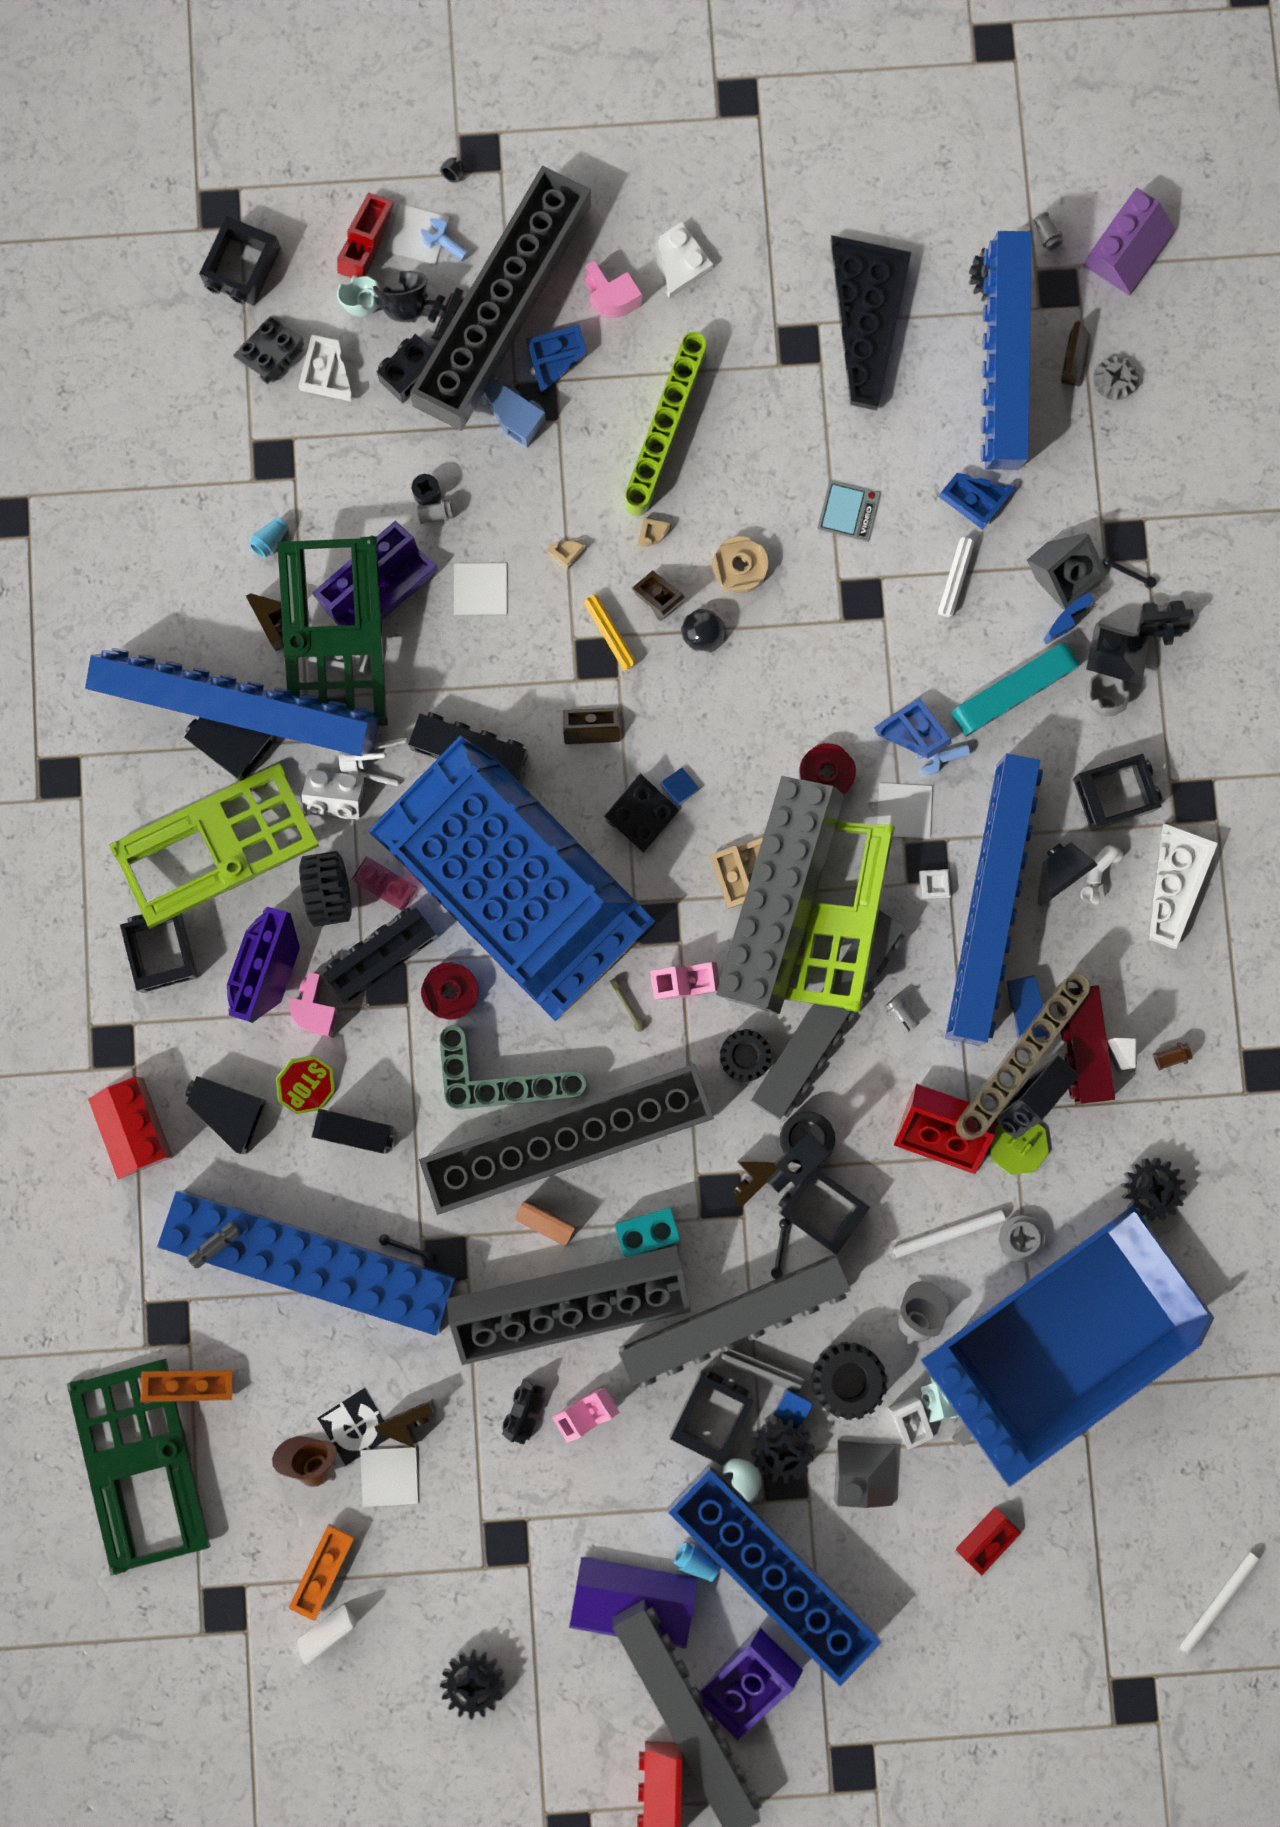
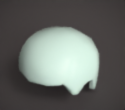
[336,276,381,317]
[722,1458,763,1504]

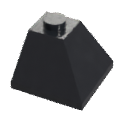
[1086,623,1150,685]
[1037,842,1098,906]

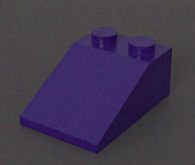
[700,1627,803,1740]

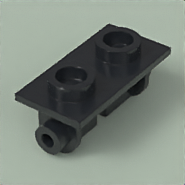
[502,1379,547,1445]

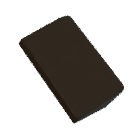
[1061,321,1090,387]
[563,708,620,744]

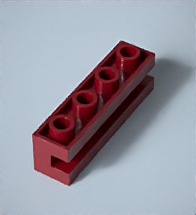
[1056,985,1116,1105]

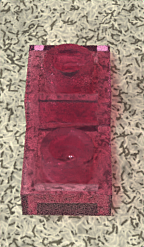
[351,856,418,911]

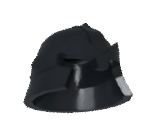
[372,271,429,323]

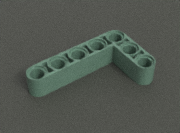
[439,1025,587,1110]

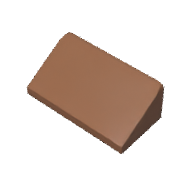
[516,1201,575,1246]

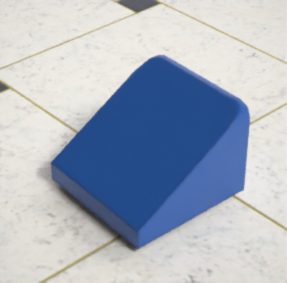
[660,768,700,807]
[773,1389,814,1426]

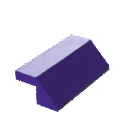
[312,520,438,626]
[569,1557,697,1649]

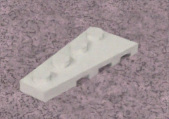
[1149,823,1218,949]

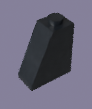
[184,717,277,781]
[185,1076,267,1154]
[311,1109,397,1154]

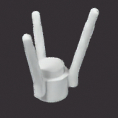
[339,738,407,786]

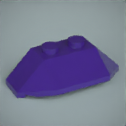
[227,906,300,1023]

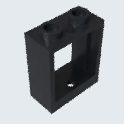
[199,216,281,305]
[1073,754,1162,831]
[120,913,198,993]
[995,1055,1080,1139]
[777,1168,870,1255]
[669,1370,754,1466]

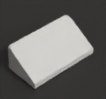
[1107,1038,1137,1071]
[298,1604,357,1665]

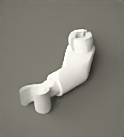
[1080,845,1123,905]

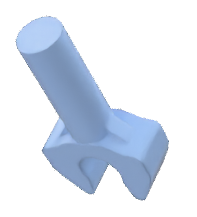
[421,218,469,261]
[916,745,970,775]

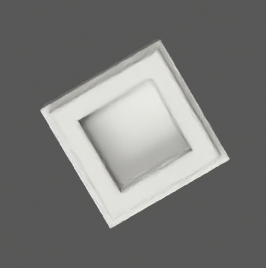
[919,869,951,900]

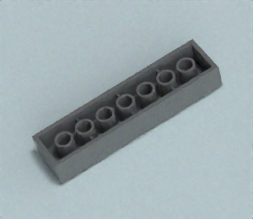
[716,776,845,1014]
[447,1246,691,1365]
[619,1255,851,1388]

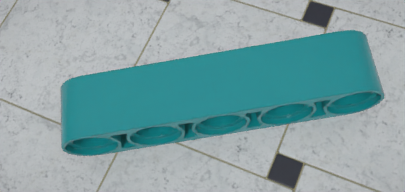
[950,641,1081,737]

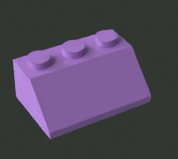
[1084,187,1175,295]

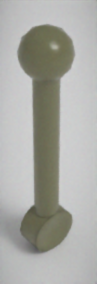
[610,978,645,1032]

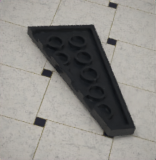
[830,235,911,411]

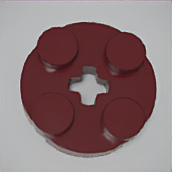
[799,743,856,795]
[421,962,479,1020]

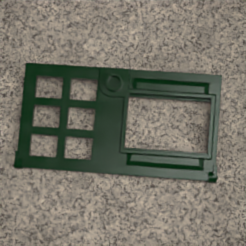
[277,535,388,726]
[66,1358,211,1576]

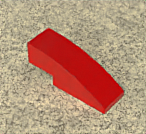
[337,192,394,278]

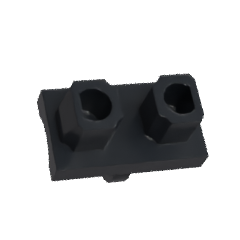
[424,287,465,342]
[1137,600,1194,645]

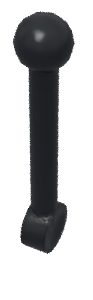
[1102,557,1157,589]
[771,1218,790,1279]
[379,1234,437,1261]

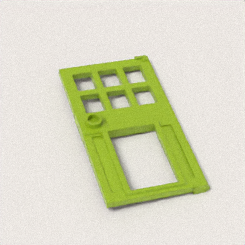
[109,762,319,929]
[784,821,895,1012]

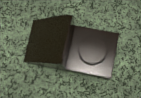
[632,570,685,621]
[246,593,284,651]
[732,1161,778,1207]
[374,1399,436,1448]

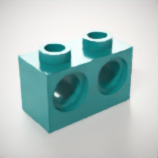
[614,1207,680,1258]

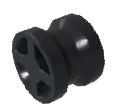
[411,474,441,506]

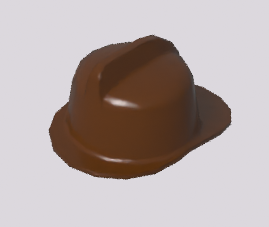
[272,1436,337,1487]

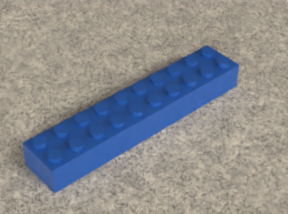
[85,648,381,757]
[945,753,1043,1046]
[157,1190,457,1336]

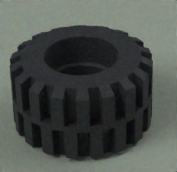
[299,851,352,927]
[811,1342,888,1420]

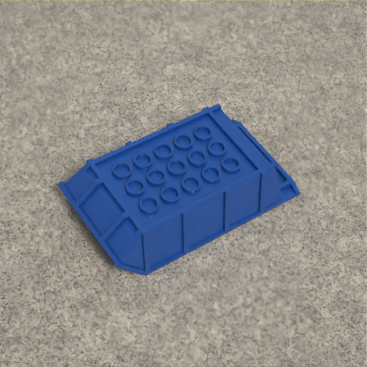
[368,736,656,1021]
[921,1205,1214,1487]

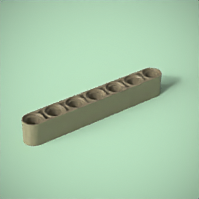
[956,973,1090,1140]

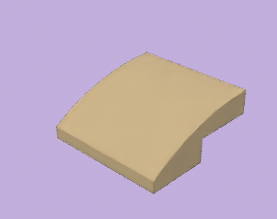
[710,838,763,909]

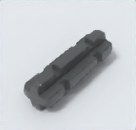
[187,1222,241,1269]

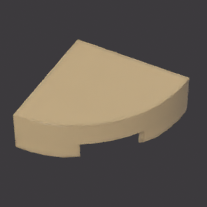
[638,517,671,547]
[546,540,586,569]

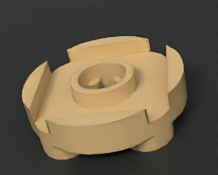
[712,536,768,593]

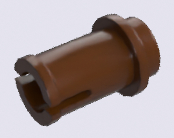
[1153,1042,1193,1071]

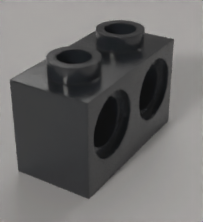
[376,333,434,404]

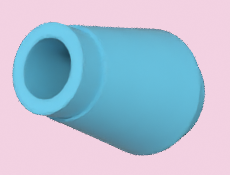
[248,517,289,559]
[674,1542,719,1582]

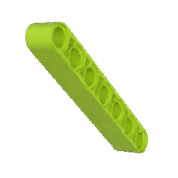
[625,332,706,516]

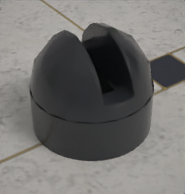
[440,157,464,183]

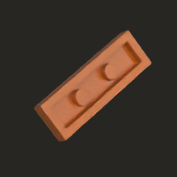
[141,1370,233,1402]
[288,1523,355,1621]

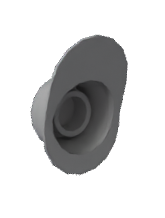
[898,1281,948,1344]

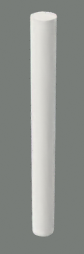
[892,1210,1005,1259]
[1179,1552,1260,1654]

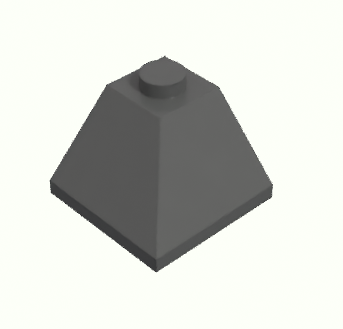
[1027,533,1107,610]
[834,1441,896,1508]

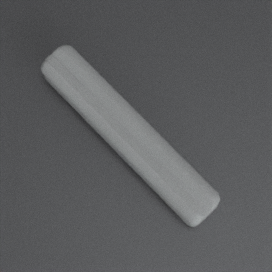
[720,1348,804,1393]

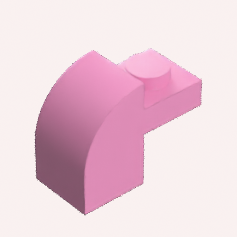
[583,261,642,318]
[650,962,719,999]
[289,972,339,1037]
[552,1387,620,1443]

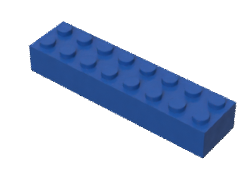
[981,231,1032,470]
[668,1465,882,1687]

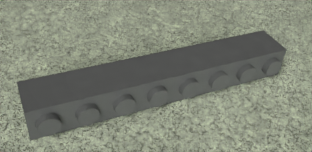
[750,910,905,1120]
[612,1600,762,1827]

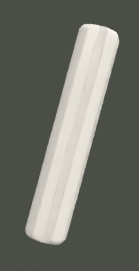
[938,537,975,618]

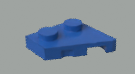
[526,325,587,393]
[939,473,1015,530]
[874,698,952,759]

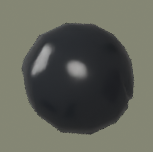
[681,609,726,652]

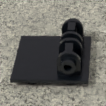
[233,316,305,385]
[604,773,679,853]

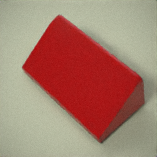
[956,1507,1022,1576]

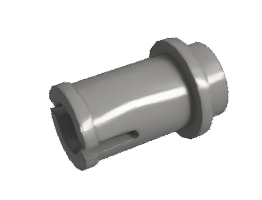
[1032,212,1063,250]
[417,499,453,524]
[885,996,920,1034]

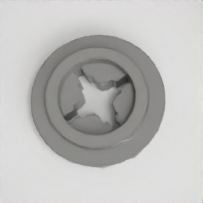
[1093,355,1139,400]
[998,1215,1046,1262]

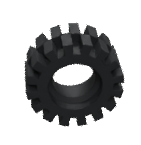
[719,1029,772,1082]

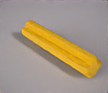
[585,594,636,671]

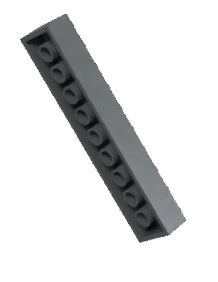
[410,165,591,431]
[419,1064,714,1215]

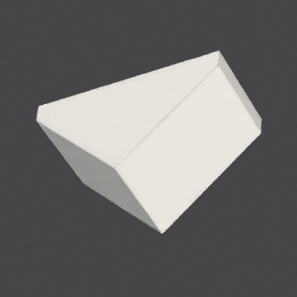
[888,1396,934,1450]

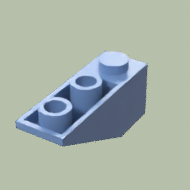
[484,375,546,448]

